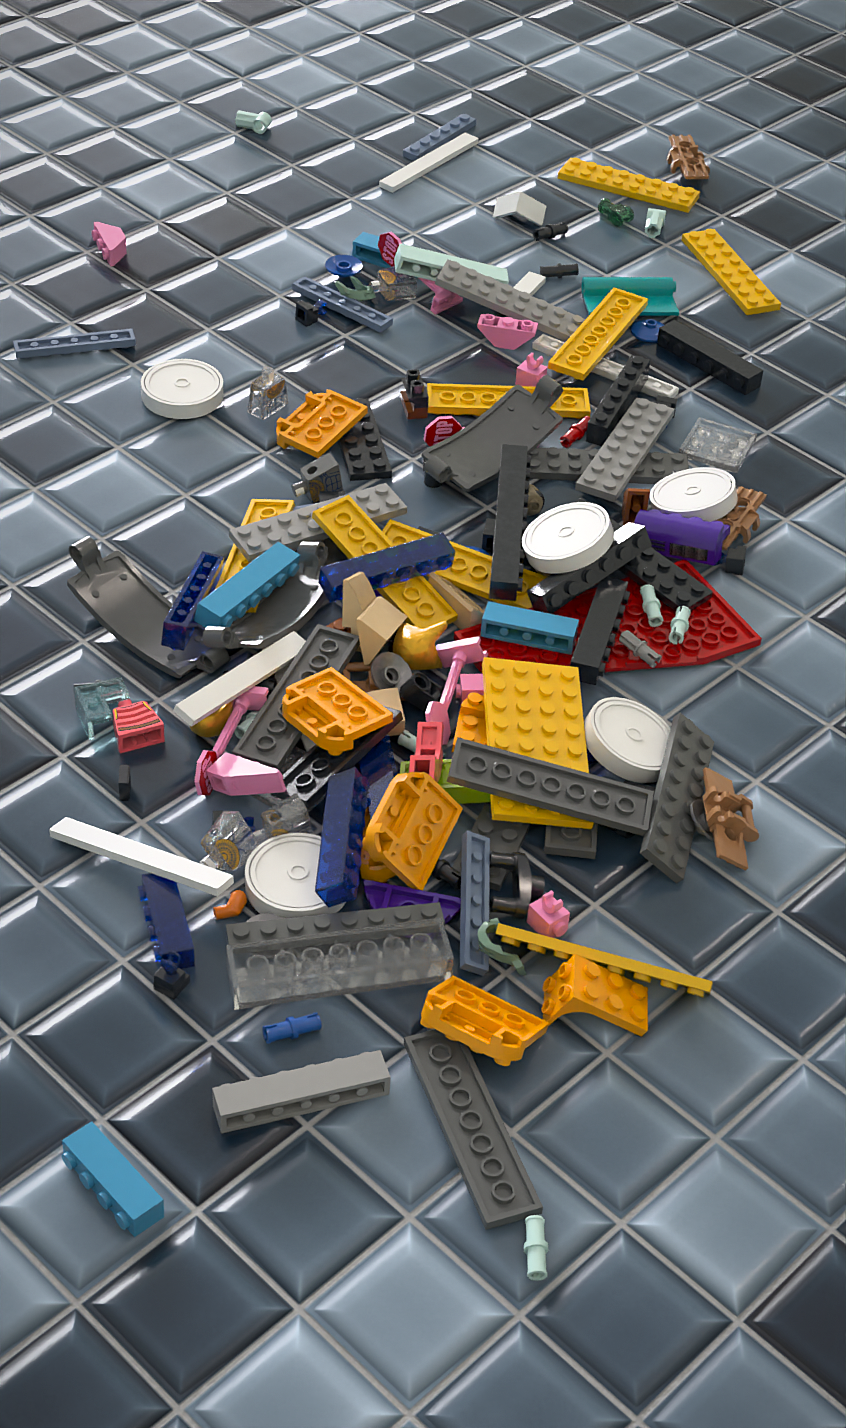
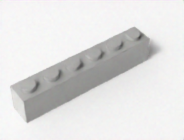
[212,1050,391,1133]

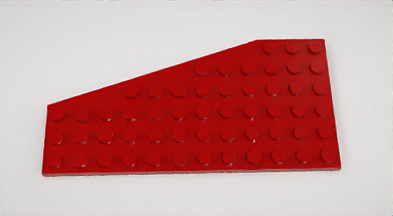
[453,560,762,674]

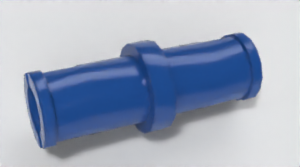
[262,1012,322,1044]

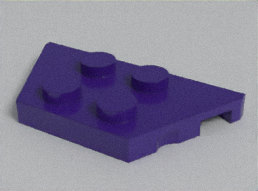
[363,879,461,940]

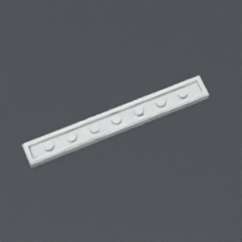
[379,133,478,193]
[532,334,679,398]
[173,631,306,727]
[49,817,234,897]

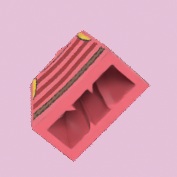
[112,699,165,754]

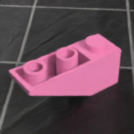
[206,752,287,796]

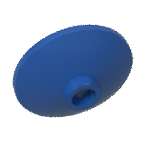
[325,255,363,277]
[631,319,664,343]

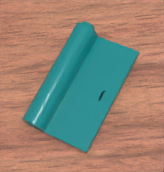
[581,277,679,316]

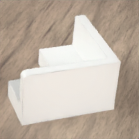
[493,191,546,226]

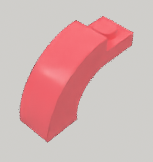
[409,722,444,783]

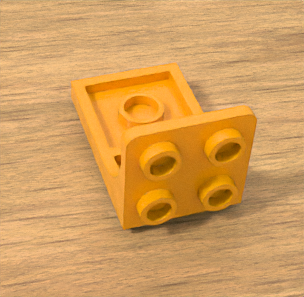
[541,954,648,1037]

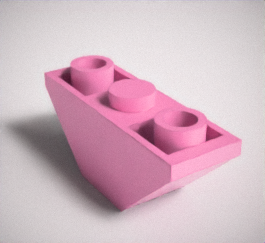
[91,222,127,267]
[477,314,538,350]

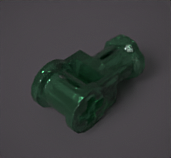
[598,198,634,227]

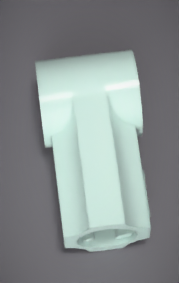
[235,111,272,134]
[645,208,666,238]

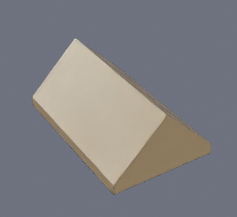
[429,572,485,630]
[356,596,407,665]

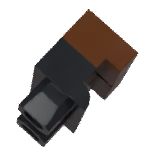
[400,369,429,419]

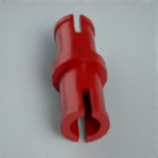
[560,416,590,448]

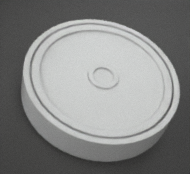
[141,359,223,419]
[650,468,738,522]
[522,502,614,574]
[584,697,670,783]
[245,833,351,918]

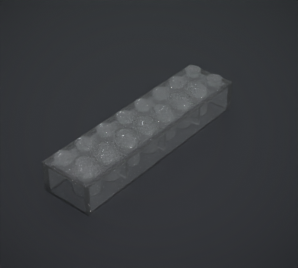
[226,917,454,1010]

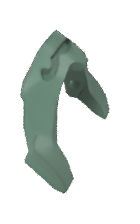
[335,276,376,302]
[478,918,527,976]

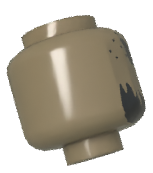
[524,484,545,516]

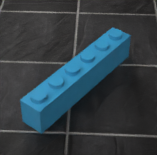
[194,542,300,628]

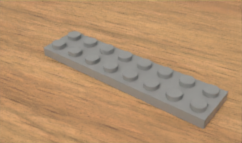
[435,259,585,342]
[575,398,675,502]
[229,483,407,562]

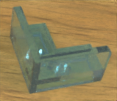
[74,677,129,740]

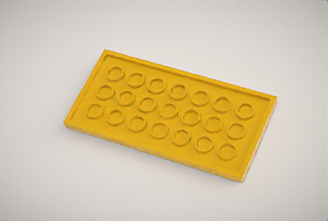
[482,657,594,829]

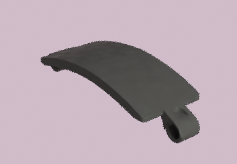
[421,375,563,492]
[67,536,231,678]
[200,541,339,649]

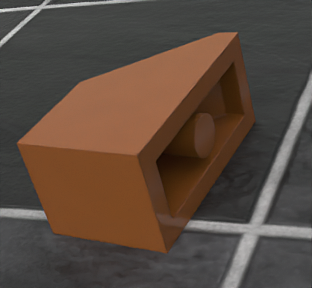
[621,488,650,525]

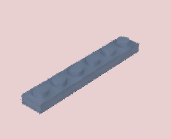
[403,114,476,161]
[292,276,393,333]
[13,329,136,359]
[460,830,490,976]

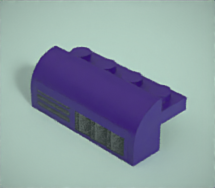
[634,509,730,566]

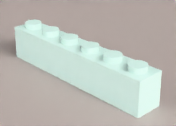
[394,244,509,284]

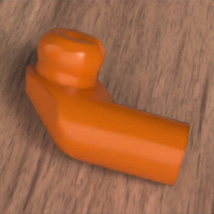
[213,890,247,920]

